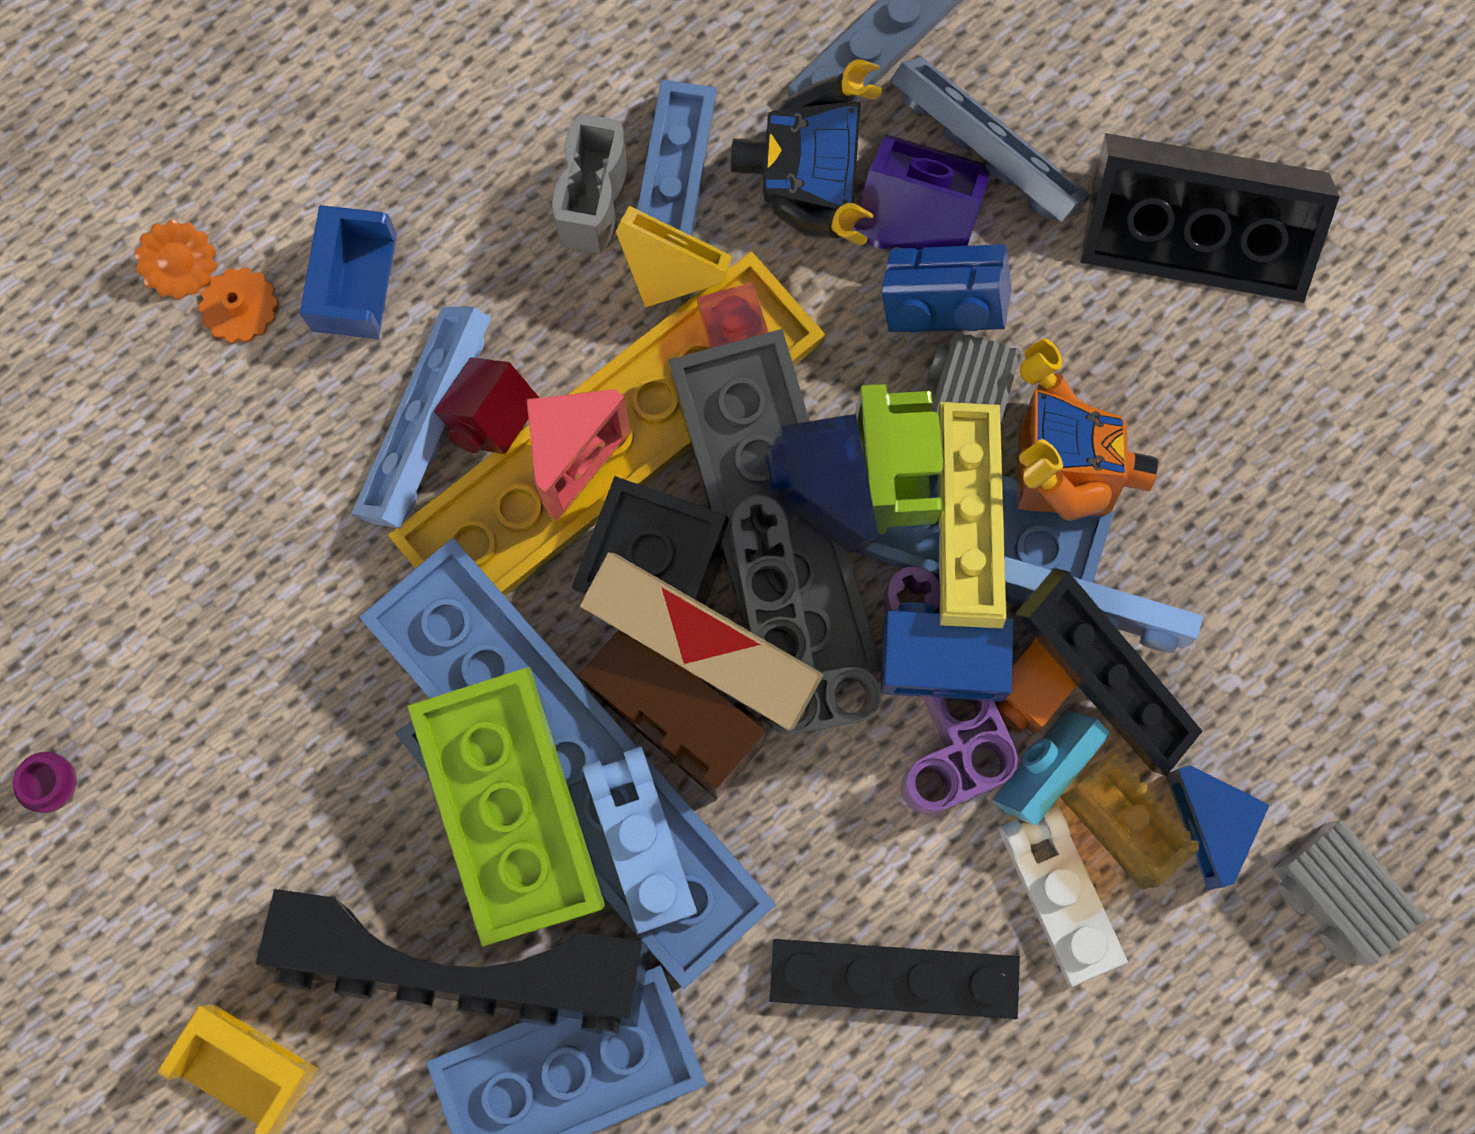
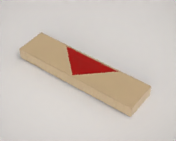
[580,552,824,730]

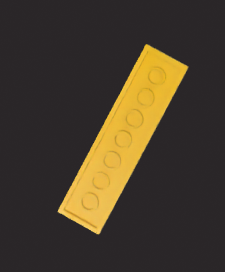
[388,251,826,596]

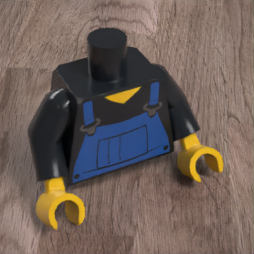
[731,59,882,245]

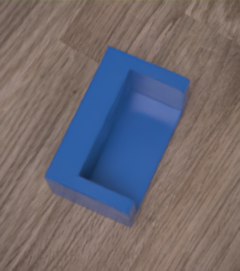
[300,205,397,339]

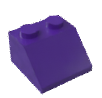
[853,134,990,250]

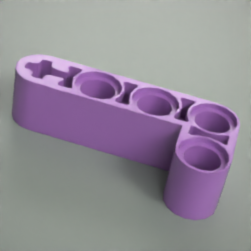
[883,566,1018,815]

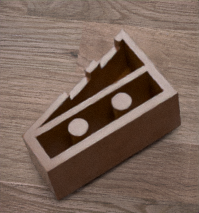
[578,630,766,800]

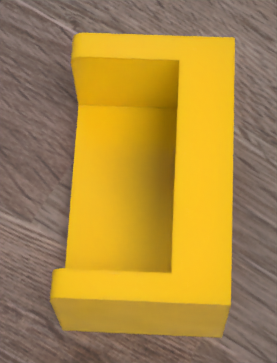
[157,1004,319,1134]

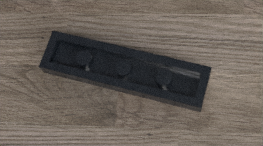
[1015,568,1203,776]
[769,939,1020,1019]

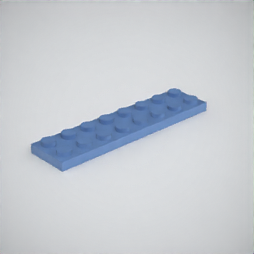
[359,537,776,989]

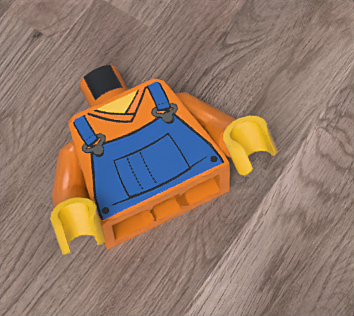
[1017,338,1158,521]

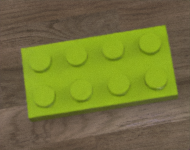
[407,667,605,947]

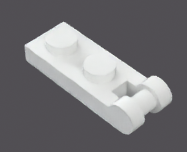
[999,803,1128,987]

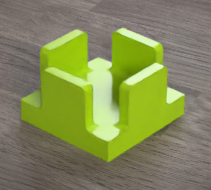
[853,384,943,535]

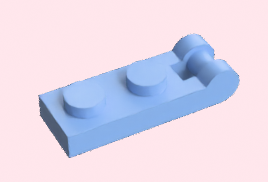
[582,746,697,934]

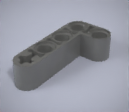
[729,495,881,734]

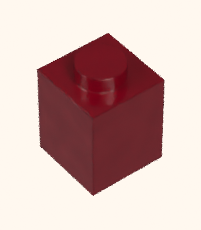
[433,357,540,454]

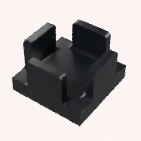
[572,476,729,606]

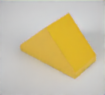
[616,206,732,308]

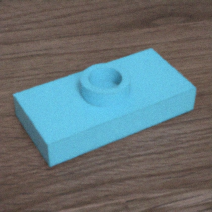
[992,709,1111,826]

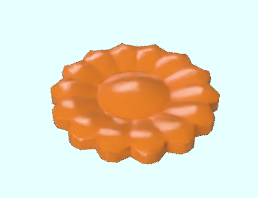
[134,219,217,300]
[198,267,279,344]

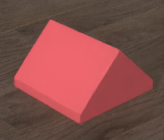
[527,389,631,522]

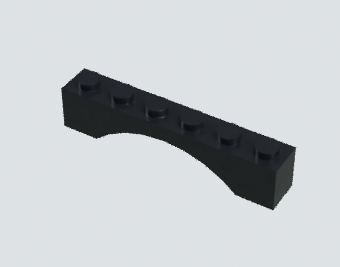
[256,889,650,1036]

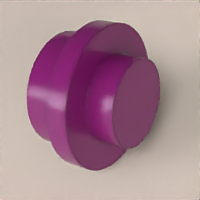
[13,752,77,813]

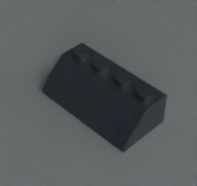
[1080,133,1340,303]

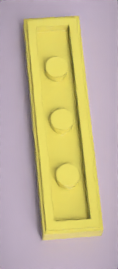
[938,402,1006,629]

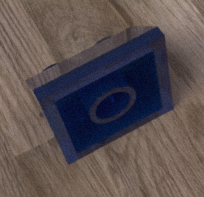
[764,414,879,553]

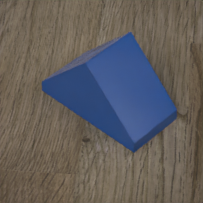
[1166,765,1269,890]

